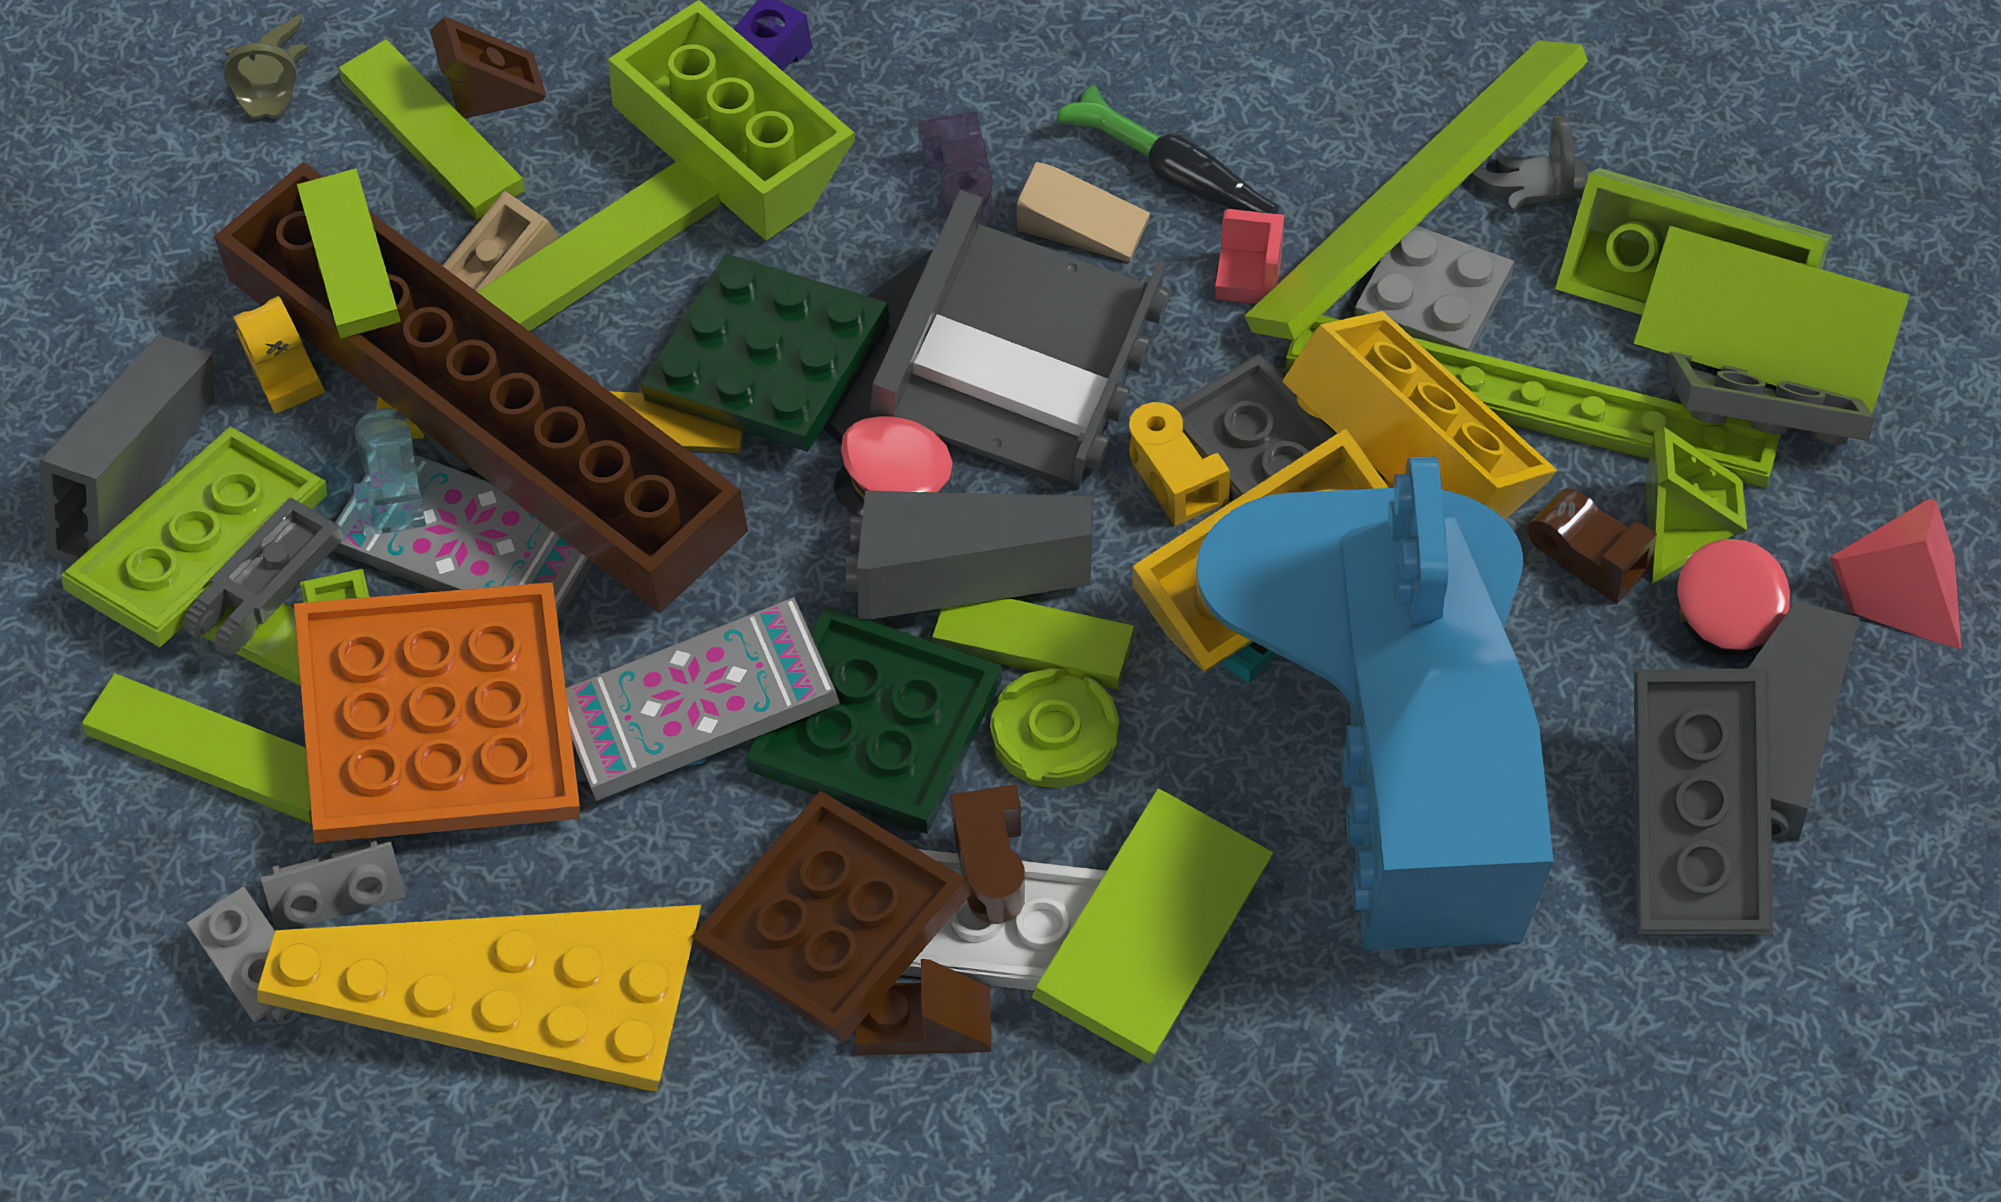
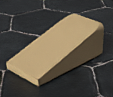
[1017,162,1150,263]
[442,191,559,291]

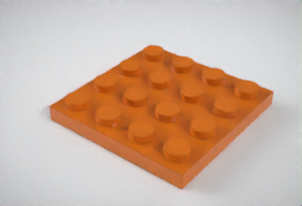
[294,582,580,843]

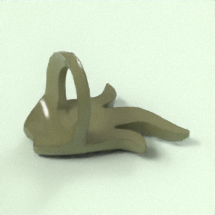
[224,14,309,121]

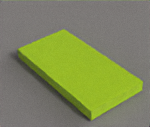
[1634,226,1910,414]
[61,426,327,648]
[1032,788,1274,1065]

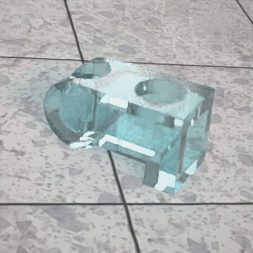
[353,408,426,537]

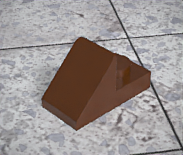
[430,16,546,119]
[855,959,991,1055]

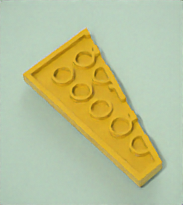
[257,905,701,1092]

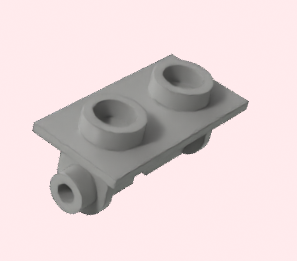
[261,838,406,930]
[187,886,301,1025]

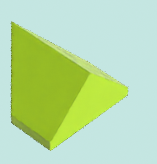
[1644,427,1747,584]

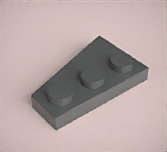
[1665,351,1875,445]

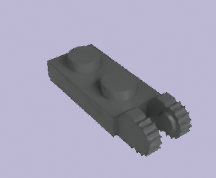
[182,498,343,657]

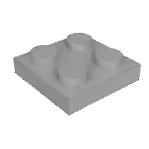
[1354,225,1514,352]

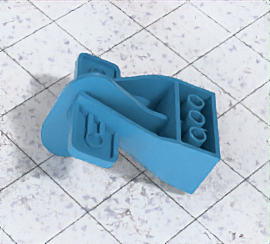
[1196,456,1553,951]

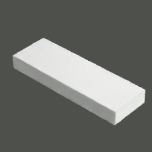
[913,314,1108,437]

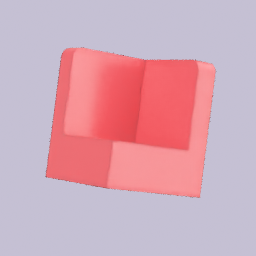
[1215,209,1284,304]

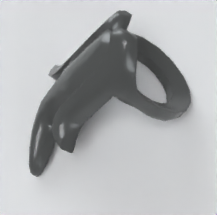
[1468,115,1588,214]

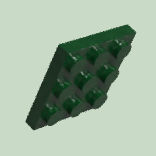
[640,253,890,452]
[746,605,1002,834]

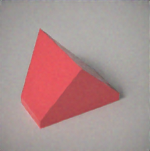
[1830,499,1961,649]

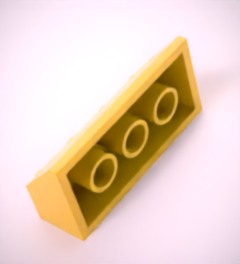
[1282,311,1557,520]
[1132,428,1388,673]

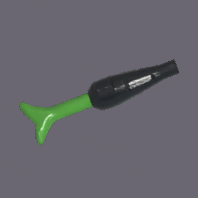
[1057,85,1279,214]

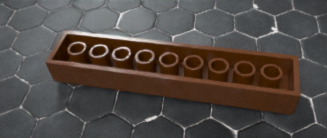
[214,162,748,614]

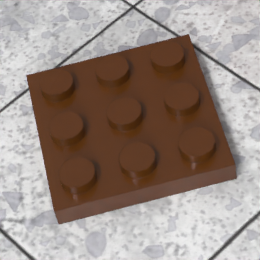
[692,790,972,1043]

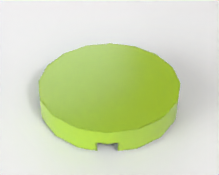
[990,668,1119,788]

